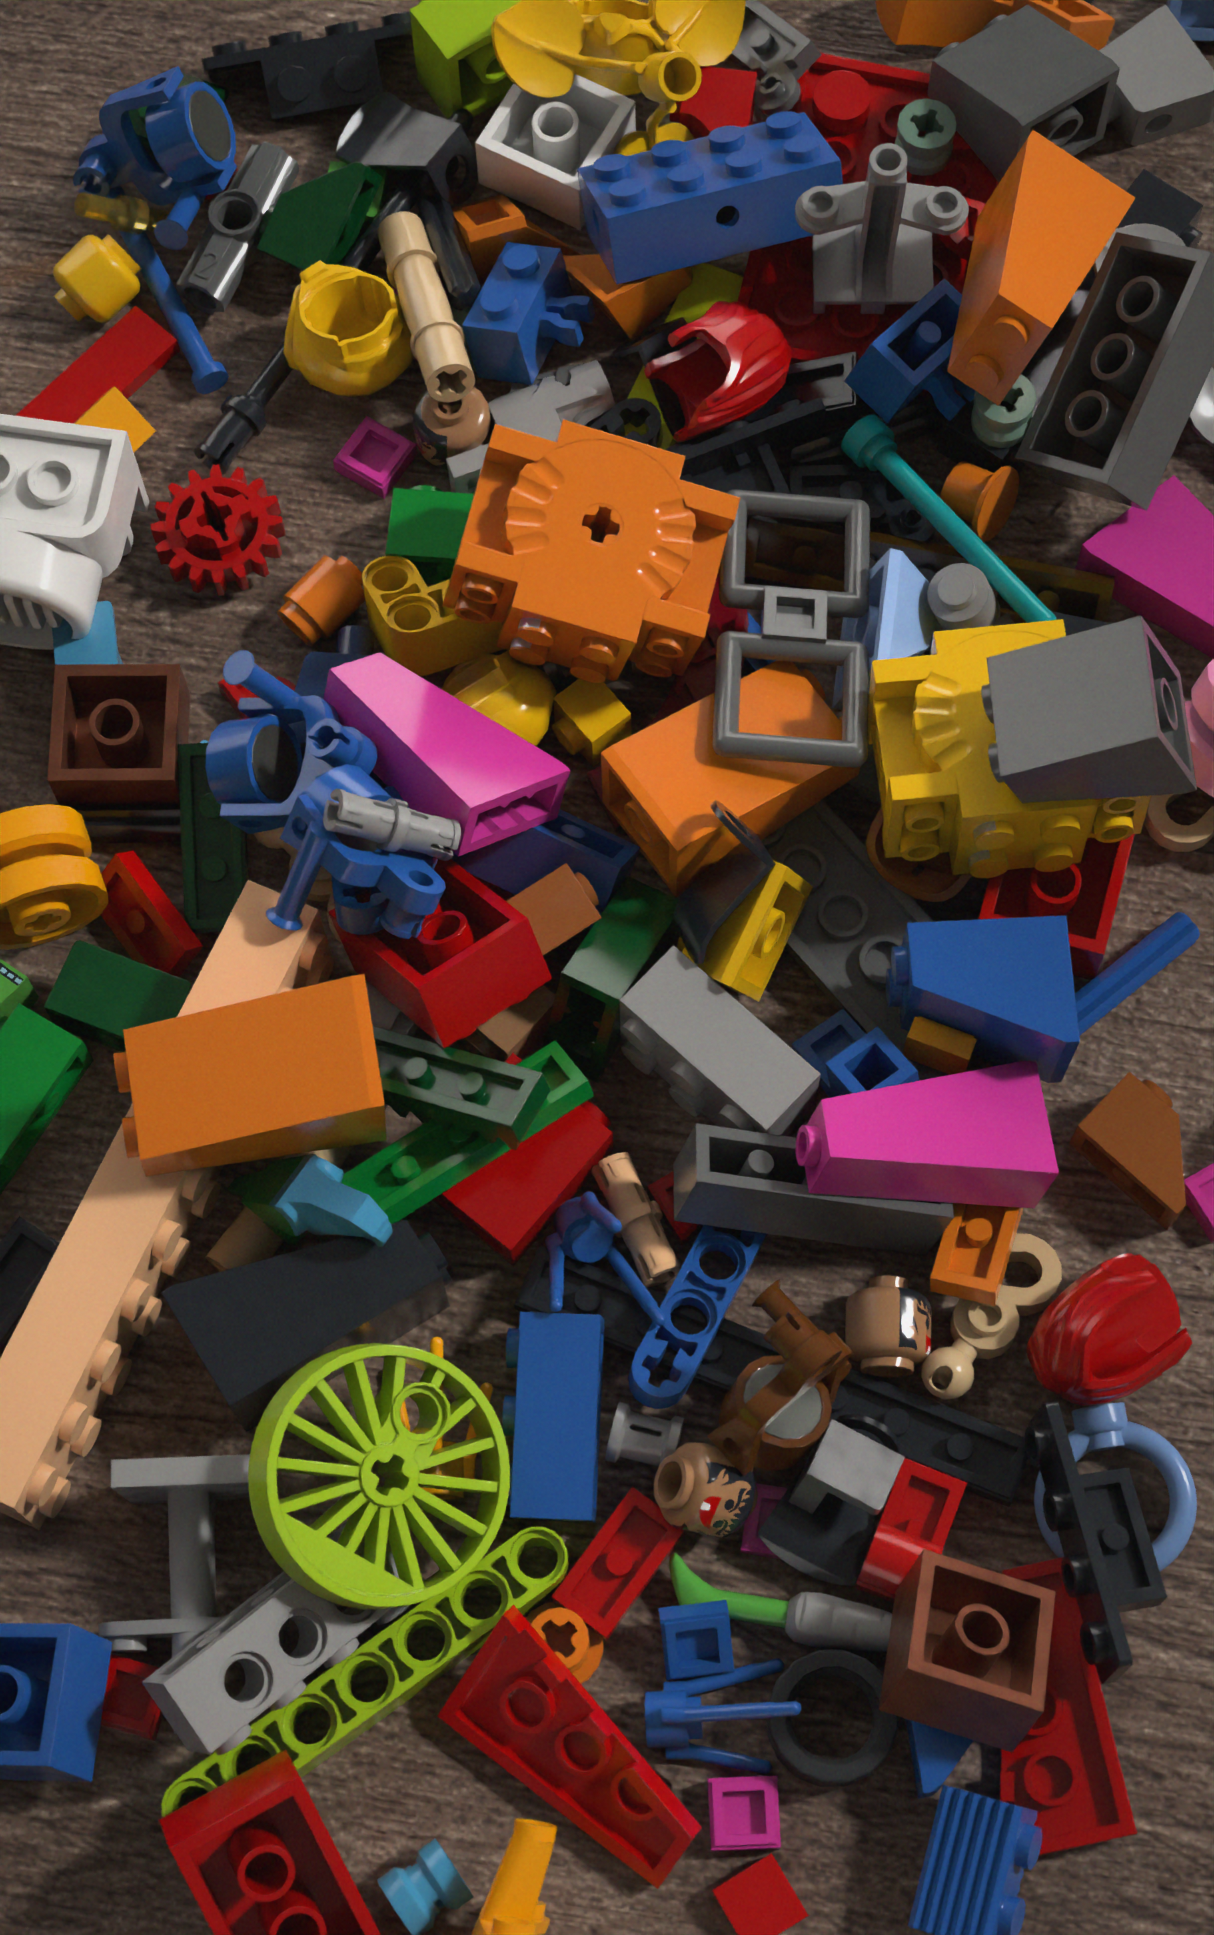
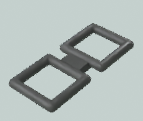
[712,489,870,768]

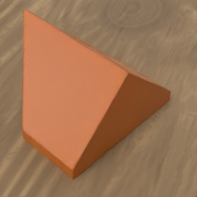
[451,194,582,286]
[564,254,693,339]

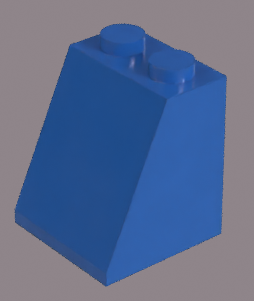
[886,915,1080,1083]

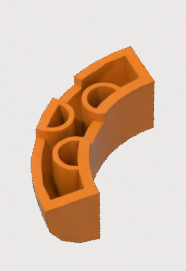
[875,0,1115,51]

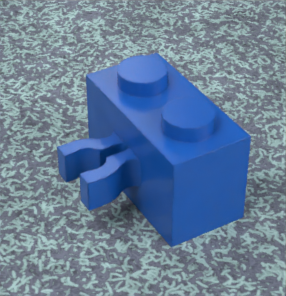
[462,242,596,385]
[844,278,976,423]

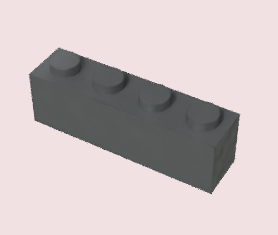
[673,1123,954,1256]

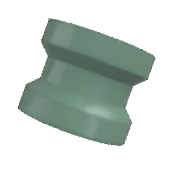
[895,99,957,176]
[971,374,1036,448]

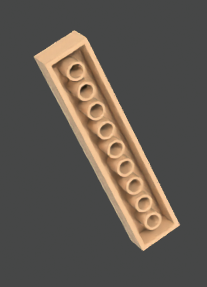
[0,880,334,1530]

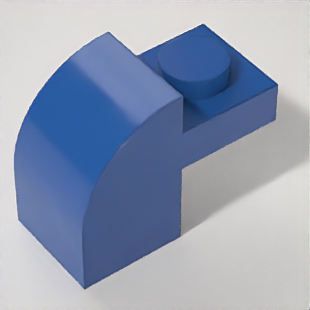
[792,1009,919,1098]

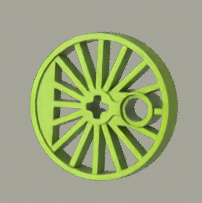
[248,1343,510,1609]

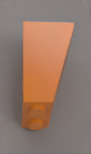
[947,130,1135,406]
[601,661,860,897]
[114,974,387,1177]

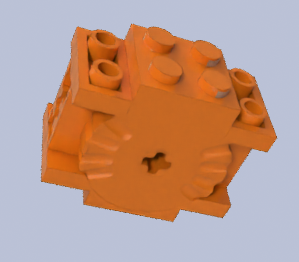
[442,419,741,683]

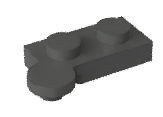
[728,0,821,116]

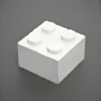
[475,74,635,230]

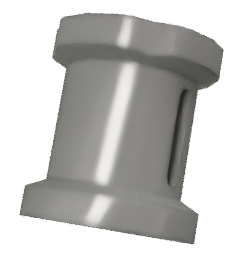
[605,1402,685,1467]

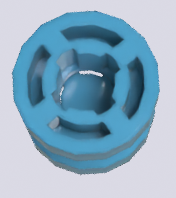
[377,1838,474,1935]

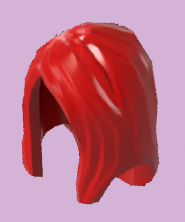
[644,301,792,442]
[1026,1253,1193,1406]

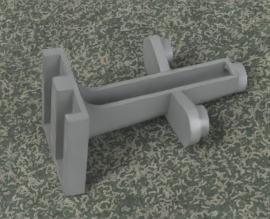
[795,143,969,314]
[98,1455,290,1734]

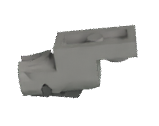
[446,360,615,494]

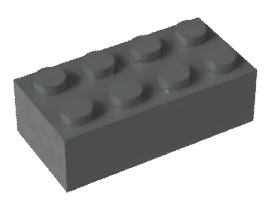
[1015,232,1214,511]

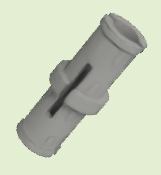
[323,788,461,861]

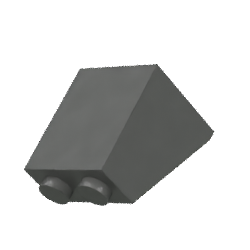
[927,5,1120,182]
[981,616,1197,803]

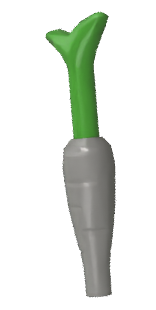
[668,1553,892,1652]

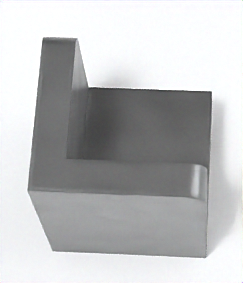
[788,1419,905,1515]

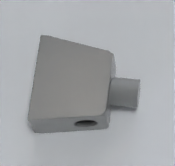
[1100,5,1214,146]

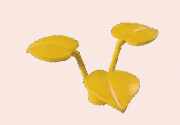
[491,0,746,156]

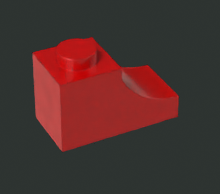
[670,66,757,139]

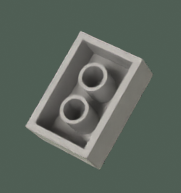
[620,945,821,1137]

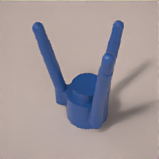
[544,1191,666,1326]
[645,1659,802,1774]

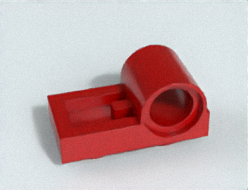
[854,1458,967,1603]

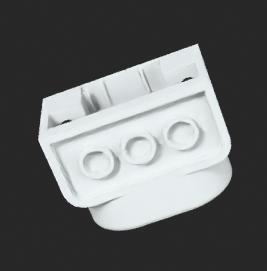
[0,414,149,650]

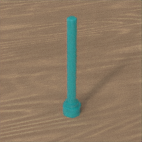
[841,414,1057,623]

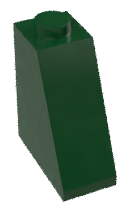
[542,876,678,1082]

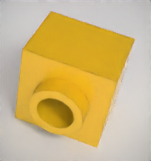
[552,679,631,767]

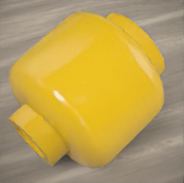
[53,234,142,323]

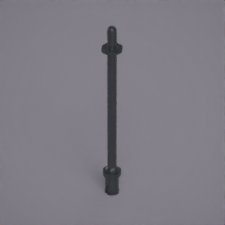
[194,108,473,474]

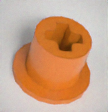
[940,461,1020,542]
[526,1602,604,1684]

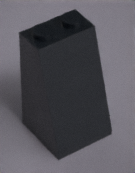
[161,1220,452,1432]

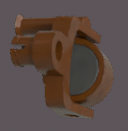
[707,1279,853,1476]

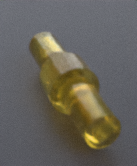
[74,192,170,235]

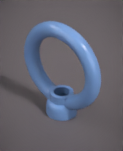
[1034,1402,1197,1571]

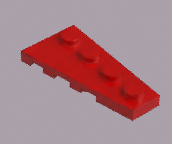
[1000,1557,1138,1856]
[437,1605,702,1889]

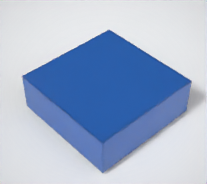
[658,1600,735,1680]

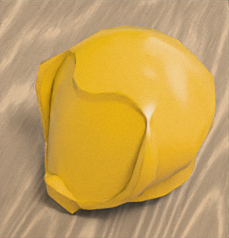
[570,0,669,96]
[284,260,414,397]
[442,650,557,746]

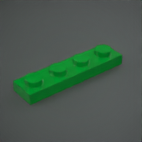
[341,1040,594,1224]

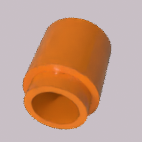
[277,555,365,646]

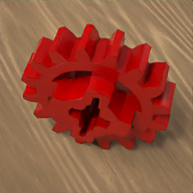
[151,464,286,596]

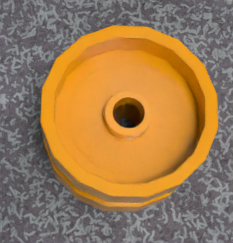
[0,804,108,950]

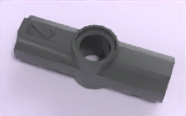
[176,141,299,315]

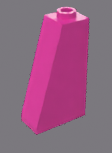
[1075,475,1214,659]
[323,652,570,857]
[795,1061,1059,1208]

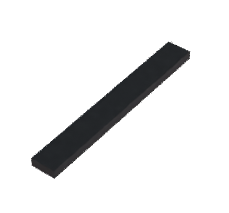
[514,1245,1028,1507]

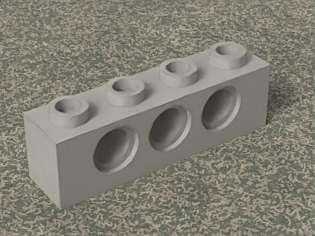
[142,1522,425,1755]

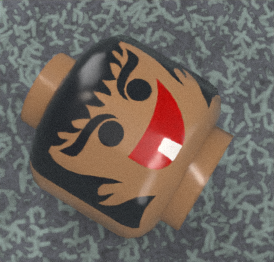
[412,386,492,470]
[845,1276,931,1378]
[654,1443,758,1537]

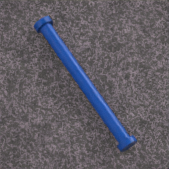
[102,185,229,394]

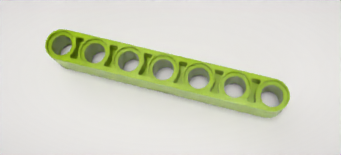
[162,1526,569,1817]

